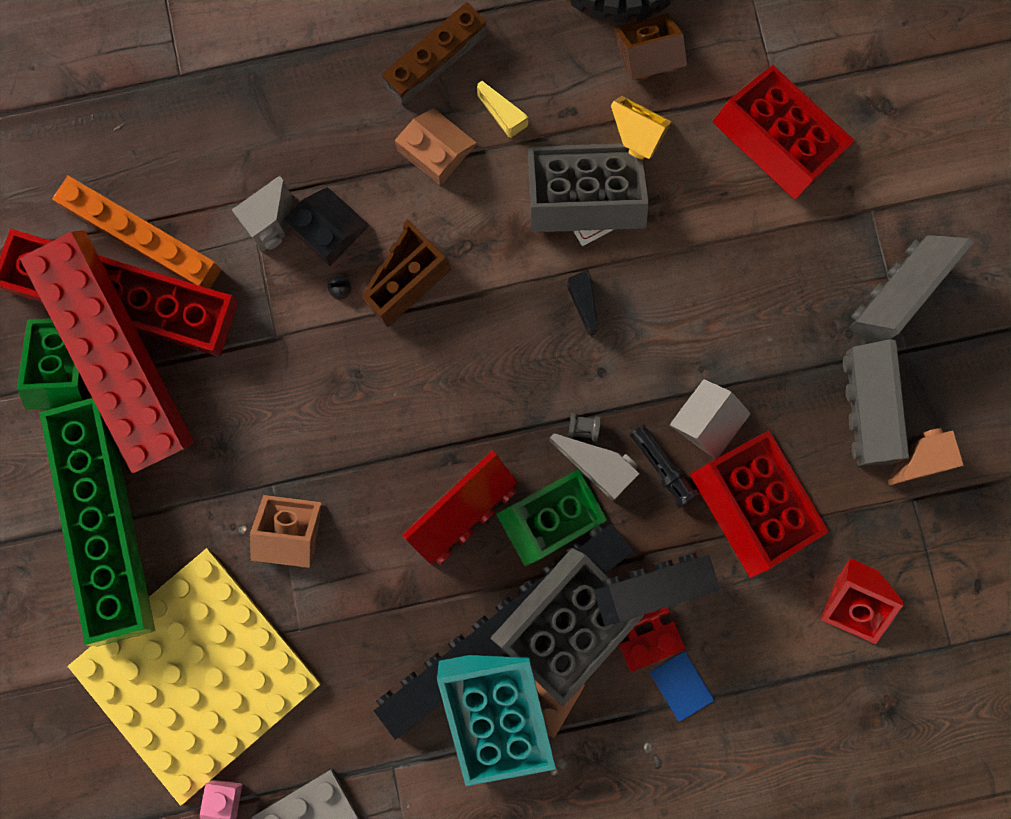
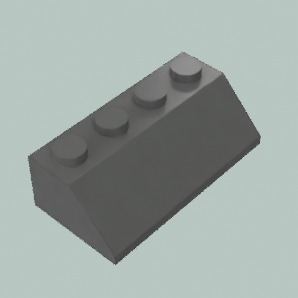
[843,339,909,467]

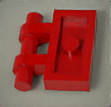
[619,607,685,673]

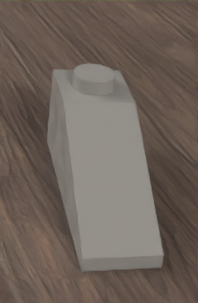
[549,433,639,501]

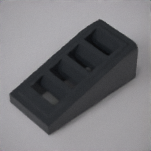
[566,270,598,336]

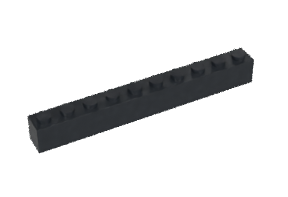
[373,523,634,740]

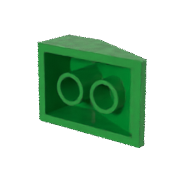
[17,318,87,410]
[496,469,607,566]

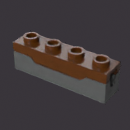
[382,2,487,106]

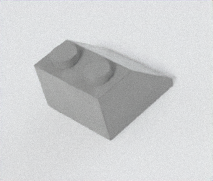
[232,176,292,252]

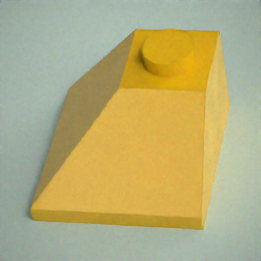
[611,96,672,160]

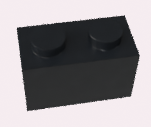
[284,187,369,266]

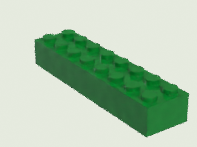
[39,398,156,647]

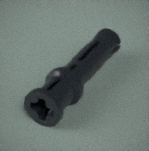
[629,424,700,508]

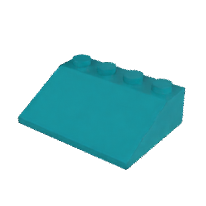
[437,655,556,786]

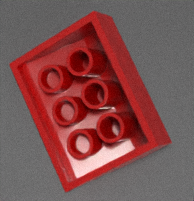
[712,64,855,200]
[690,430,829,578]
[402,450,518,566]

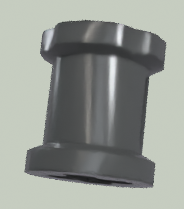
[568,413,600,442]

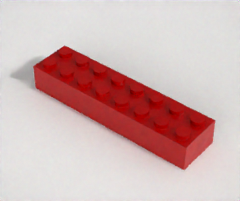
[0,228,238,357]
[20,230,194,474]

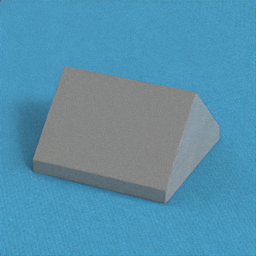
[669,379,751,459]

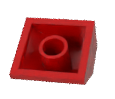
[821,558,903,644]

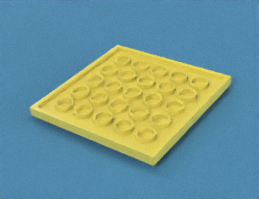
[67,548,322,806]

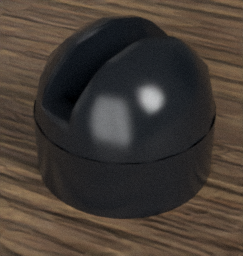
[327,275,351,300]

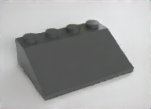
[528,143,649,232]
[849,235,974,344]
[490,548,644,707]

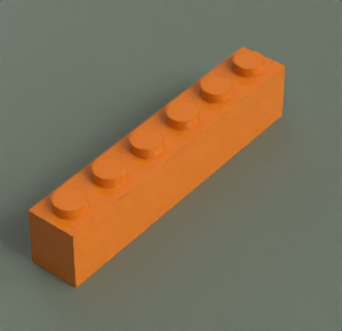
[52,175,221,289]

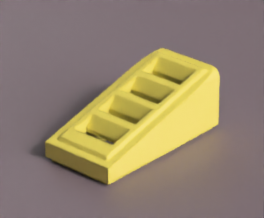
[477,81,529,138]

